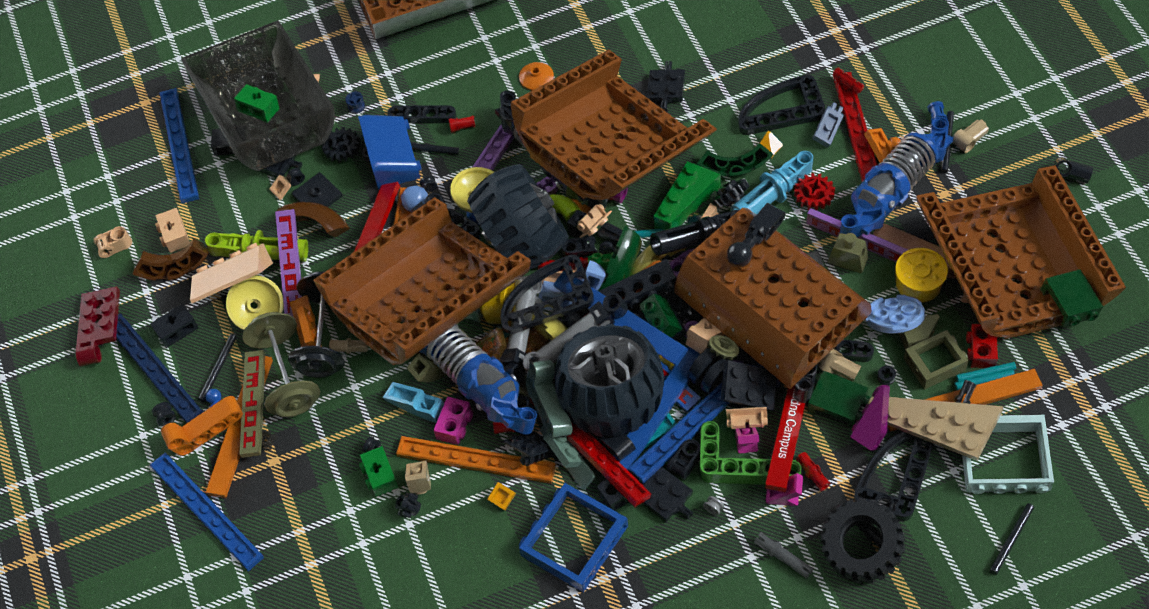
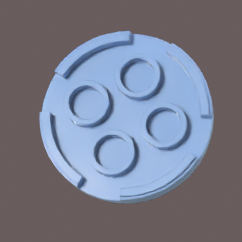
[866,295,925,333]

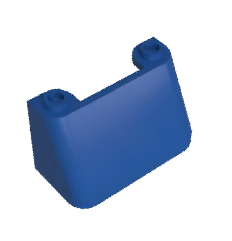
[358,115,422,190]

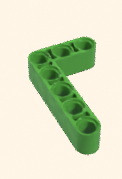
[700,421,801,485]

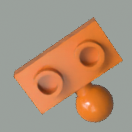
[864,128,901,163]

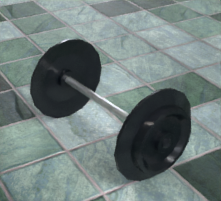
[288,271,345,378]

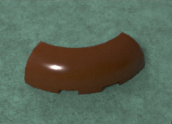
[277,202,350,238]
[132,238,208,280]

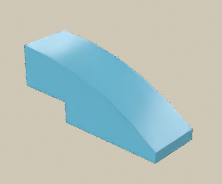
[383,382,444,423]

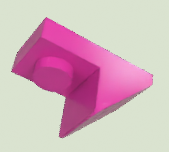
[734,423,759,453]
[766,473,803,506]

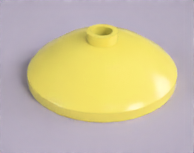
[450,167,494,213]
[226,276,284,330]

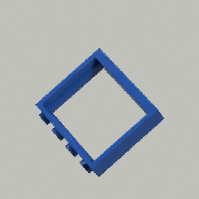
[519,483,628,593]

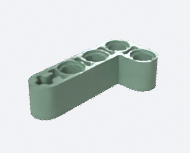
[526,360,572,438]

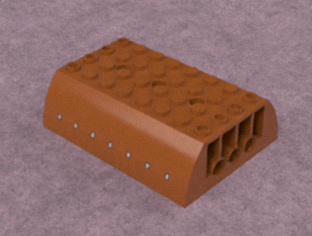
[674,208,872,389]

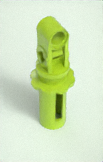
[205,230,308,262]

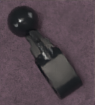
[726,203,786,268]

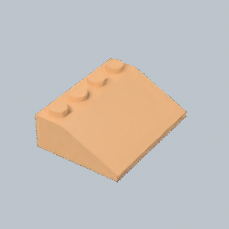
[190,243,273,303]

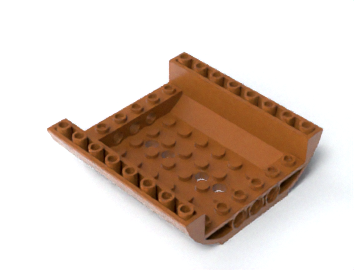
[511,50,717,200]
[916,165,1126,339]
[314,197,531,366]

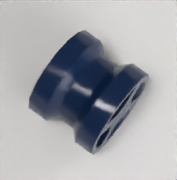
[346,91,365,114]

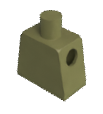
[827,233,868,274]

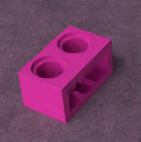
[433,396,473,445]

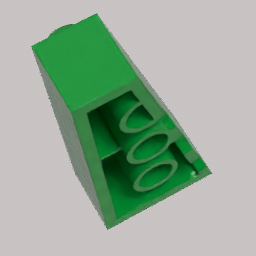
[654,161,721,230]

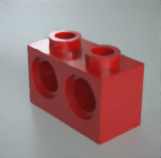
[966,324,998,368]

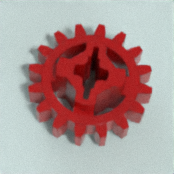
[794,173,835,211]

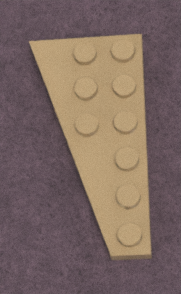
[868,397,1003,461]

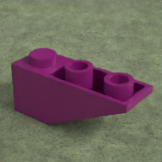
[850,385,890,450]

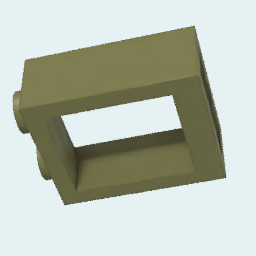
[904,330,968,390]

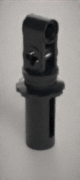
[650,210,739,256]

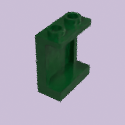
[1040,269,1103,327]
[807,370,870,429]

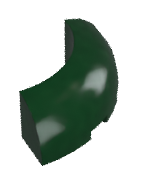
[696,143,774,176]
[598,226,642,291]

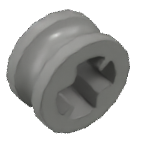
[703,496,724,516]

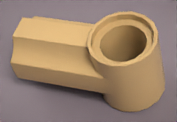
[952,120,989,153]
[818,349,861,381]

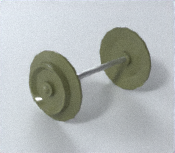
[242,312,321,417]

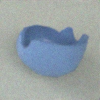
[401,185,428,213]

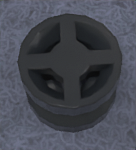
[152,402,176,426]

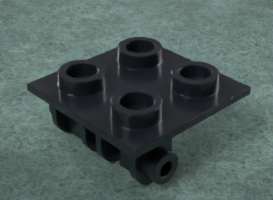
[503,431,554,466]

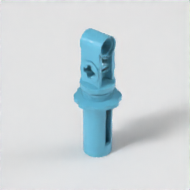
[731,151,813,214]

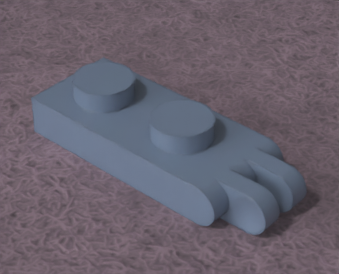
[812,102,844,148]

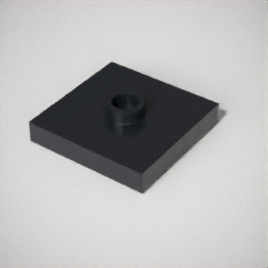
[292,172,343,207]

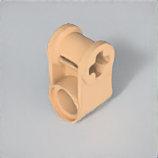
[93,226,132,258]

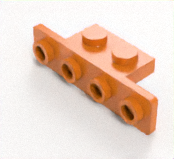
[290,296,322,347]

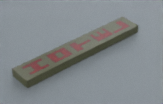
[240,350,266,458]

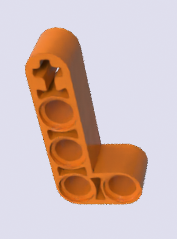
[160,396,243,456]

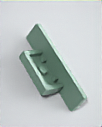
[540,425,596,489]

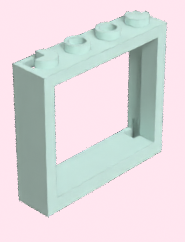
[962,415,1054,494]

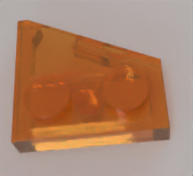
[476,328,506,360]

